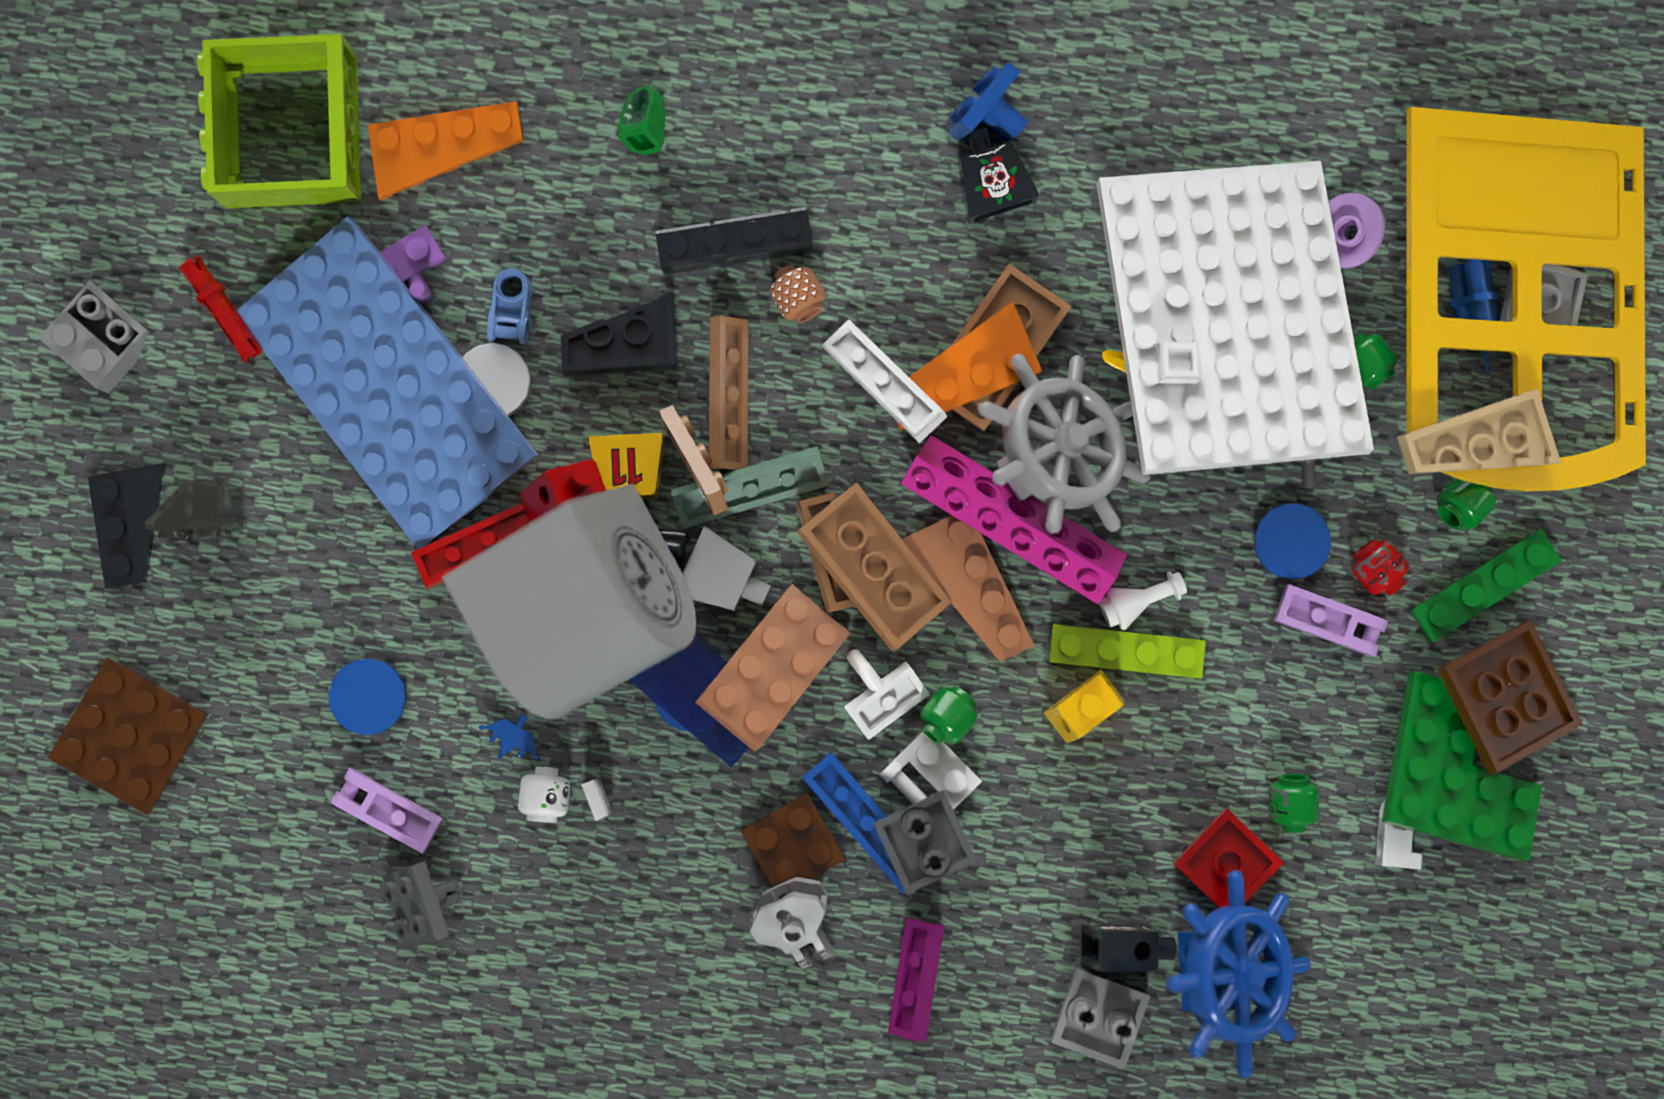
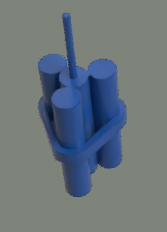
[1448,259,1500,373]

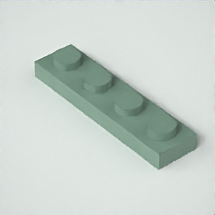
[671,446,829,529]

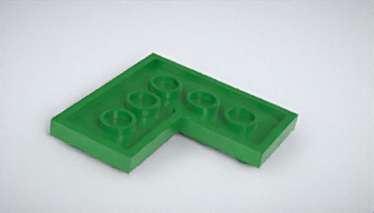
[1382,671,1542,861]

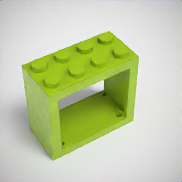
[197,34,362,208]

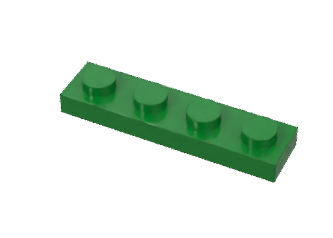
[1410,529,1562,643]

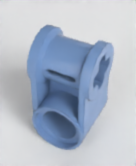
[487,269,533,345]

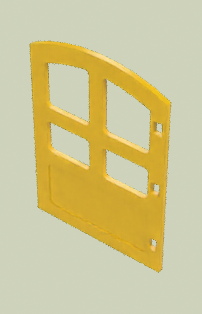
[1406,107,1646,492]

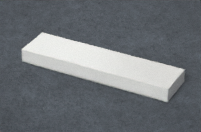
[822,319,948,443]

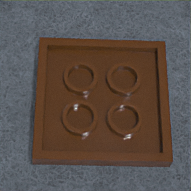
[1437,620,1583,774]
[48,658,208,815]

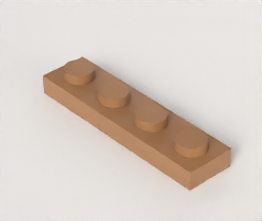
[709,316,748,471]

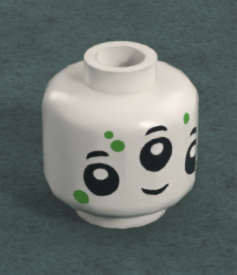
[518,767,570,823]

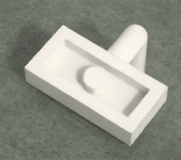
[844,649,930,740]

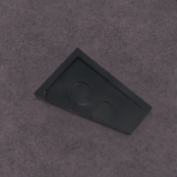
[560,291,678,376]
[87,463,166,589]

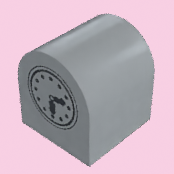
[442,484,696,719]

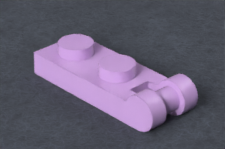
[1273,584,1388,658]
[331,767,444,854]

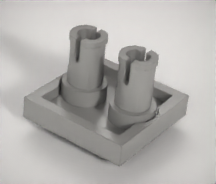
[1050,967,1150,1070]

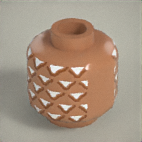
[769,264,826,323]

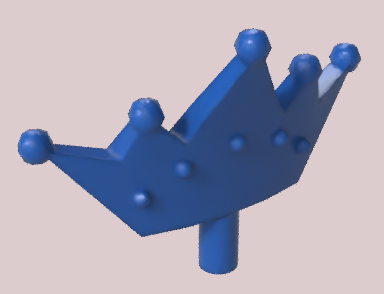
[479,714,540,762]

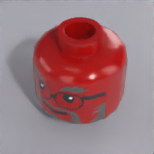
[1351,538,1409,596]

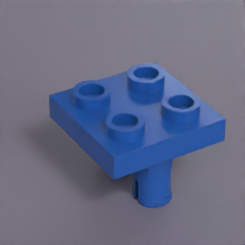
[947,62,1029,142]

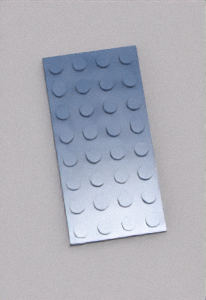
[237,216,539,549]

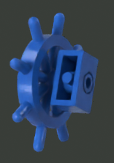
[1166,870,1311,1078]

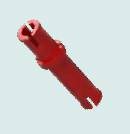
[179,255,263,363]

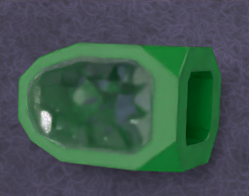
[618,86,667,155]

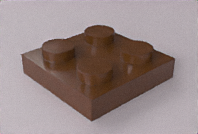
[740,792,846,897]

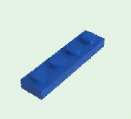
[802,752,906,895]

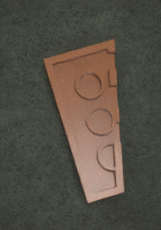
[902,515,1035,662]

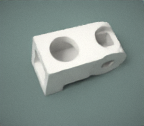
[1375,799,1422,869]

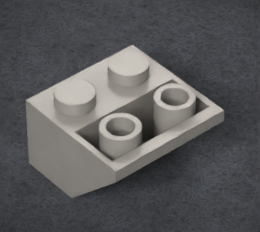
[39,281,149,394]

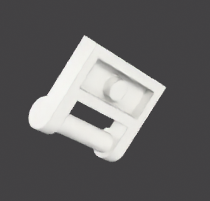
[879,731,982,810]

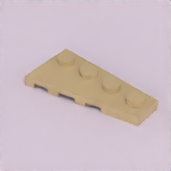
[1397,389,1561,474]

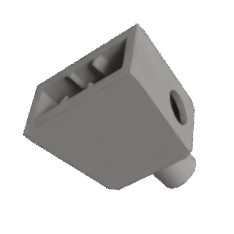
[683,527,771,611]

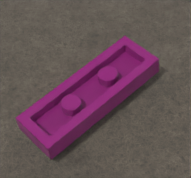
[888,918,945,1042]

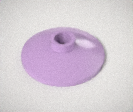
[1328,193,1385,269]

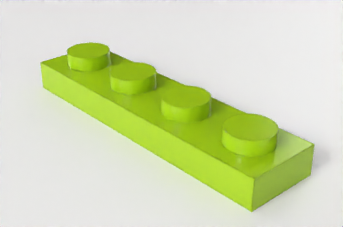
[1048,624,1206,679]

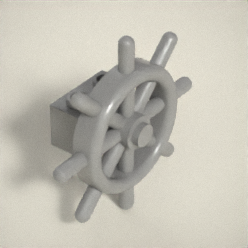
[978,354,1151,533]

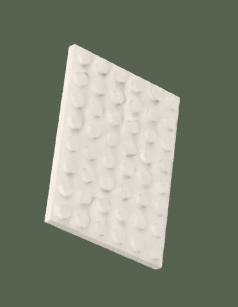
[1096,161,1374,475]

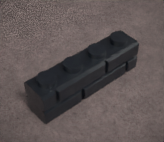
[655,207,813,276]

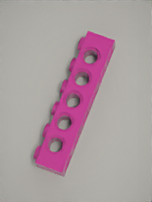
[900,435,1127,604]

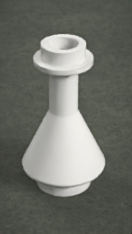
[1099,571,1187,630]

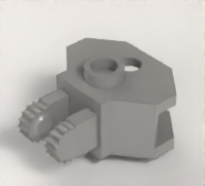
[750,877,833,969]

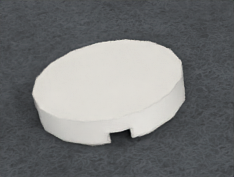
[463,343,531,416]

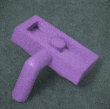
[380,225,446,304]

